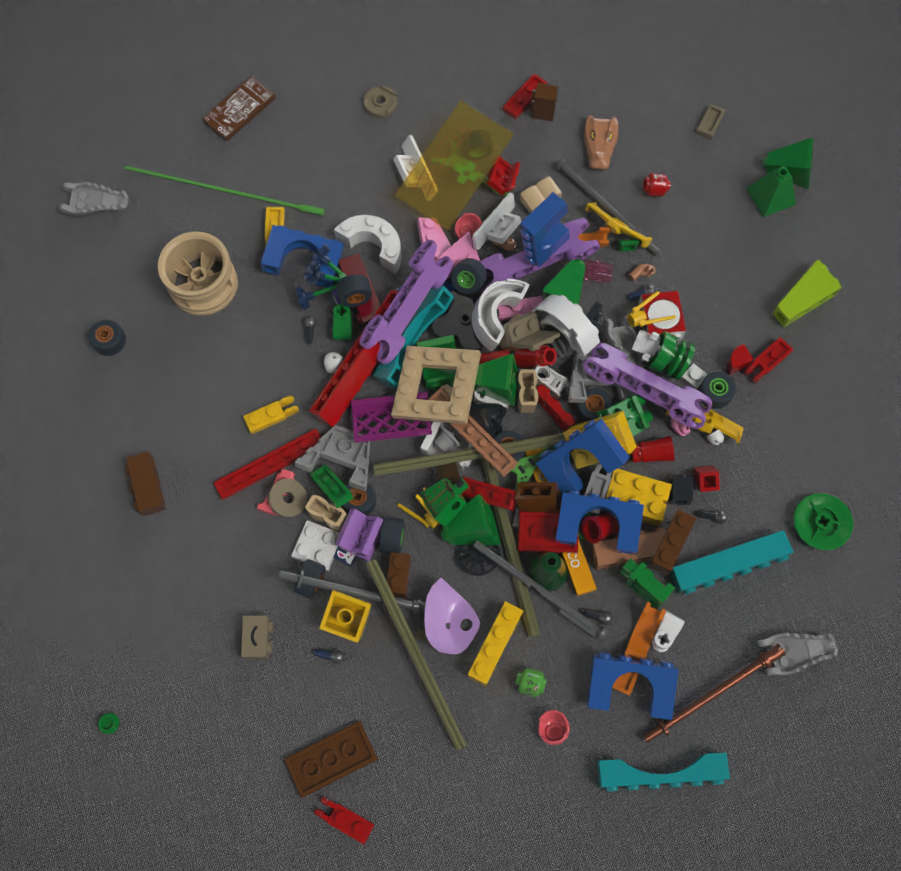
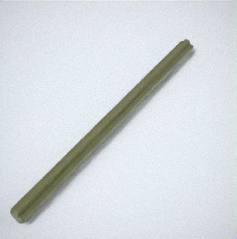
[373,433,566,476]
[481,458,540,637]
[366,559,466,750]

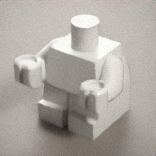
[632,330,662,362]

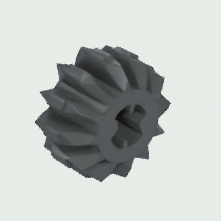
[546,337,575,367]

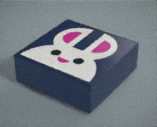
[333,547,356,567]

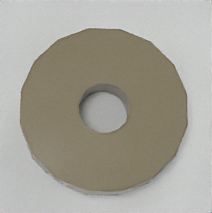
[364,86,398,118]
[268,479,307,518]

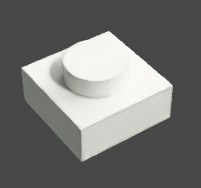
[681,364,708,389]

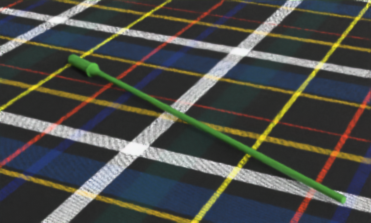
[125,166,325,216]

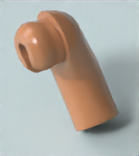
[492,238,516,251]
[627,264,656,282]

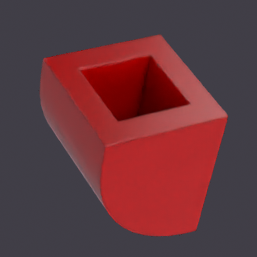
[727,344,753,375]
[694,465,720,492]

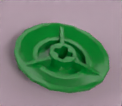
[794,493,854,550]

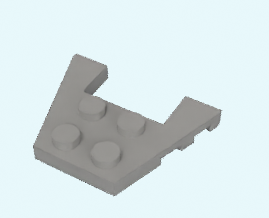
[568,350,636,403]
[295,425,371,492]

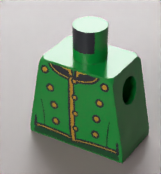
[420,478,469,527]

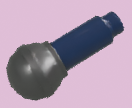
[628,284,656,300]
[314,649,345,664]

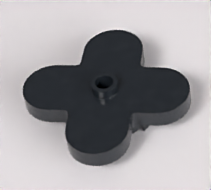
[432,290,499,351]

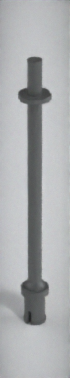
[278,570,426,615]

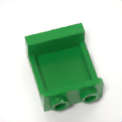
[417,335,456,391]

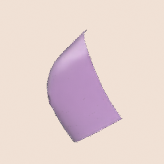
[424,578,480,654]

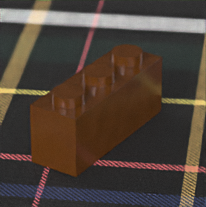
[125,451,167,516]
[649,509,697,576]

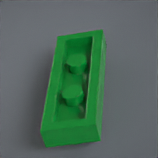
[310,464,354,508]

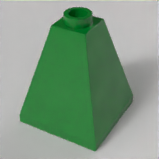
[763,138,814,189]
[747,166,796,218]
[543,259,586,305]
[474,354,519,406]
[441,494,501,545]

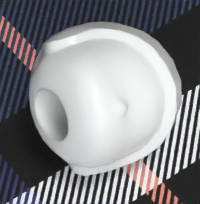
[324,352,343,373]

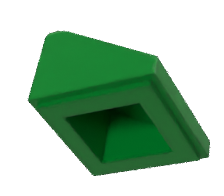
[617,238,639,252]

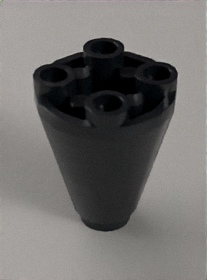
[469,402,507,439]

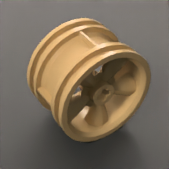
[158,232,238,316]

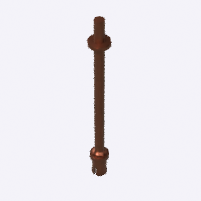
[643,644,786,743]

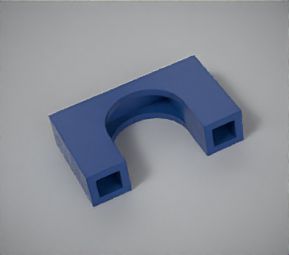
[520,192,570,268]
[261,225,344,288]
[536,418,630,499]
[556,490,644,555]
[587,652,679,720]

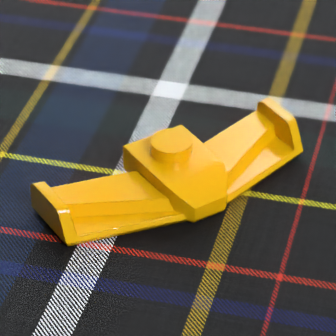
[585,202,652,248]
[666,407,744,444]

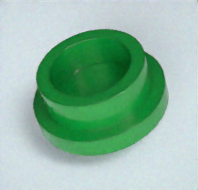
[98,713,120,734]

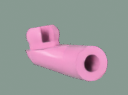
[670,418,690,436]

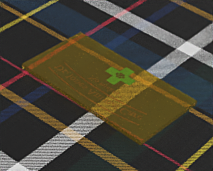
[395,100,514,231]

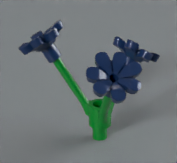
[296,244,346,310]

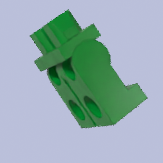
[596,395,653,437]
[620,558,675,610]

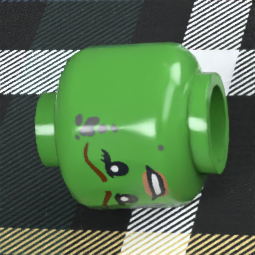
[515,667,547,698]

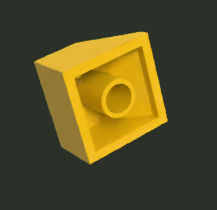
[319,590,372,643]

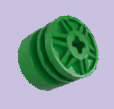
[647,331,695,380]

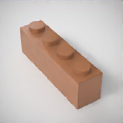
[591,528,666,570]

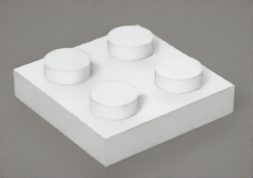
[291,520,339,572]

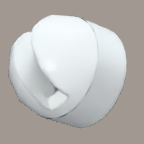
[707,430,724,445]

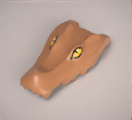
[584,115,619,170]

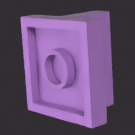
[335,508,383,562]

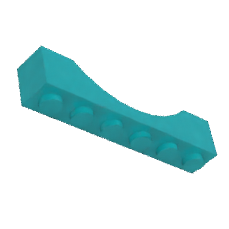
[373,285,454,389]
[597,752,730,792]

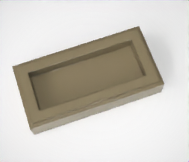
[696,104,726,140]

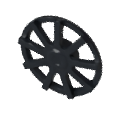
[456,545,501,576]

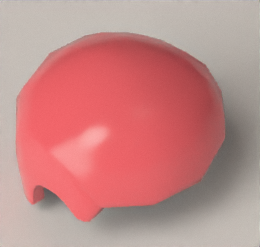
[454,213,483,241]
[538,710,570,745]

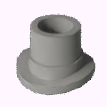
[434,426,461,452]

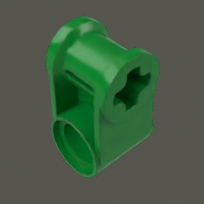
[333,304,353,340]

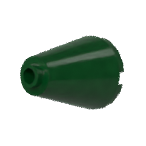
[528,552,568,592]

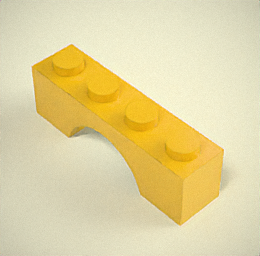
[468,601,523,687]

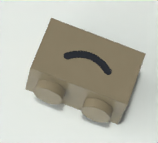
[241,615,274,660]

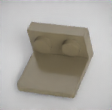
[503,312,560,351]

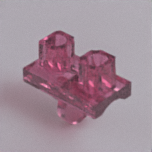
[581,259,614,283]

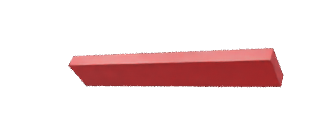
[213,428,321,500]

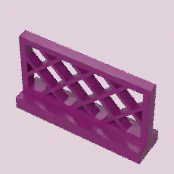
[351,392,432,443]

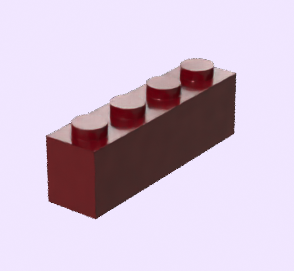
[338,253,381,329]

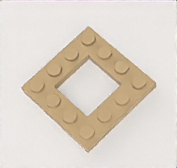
[391,346,481,424]

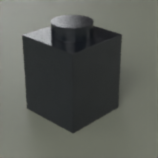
[670,474,693,506]

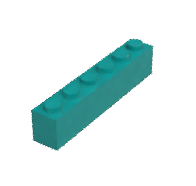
[670,530,794,595]

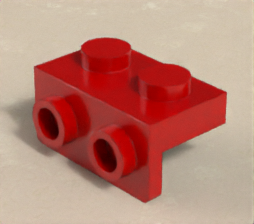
[486,155,520,195]

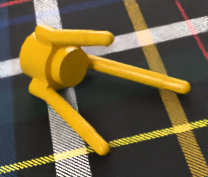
[627,291,676,328]
[397,487,441,529]

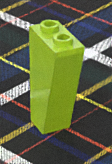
[773,259,842,327]

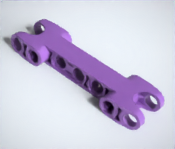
[480,218,600,293]
[360,240,453,365]
[583,343,712,429]

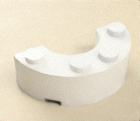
[334,215,402,275]
[472,279,530,352]
[531,295,600,356]

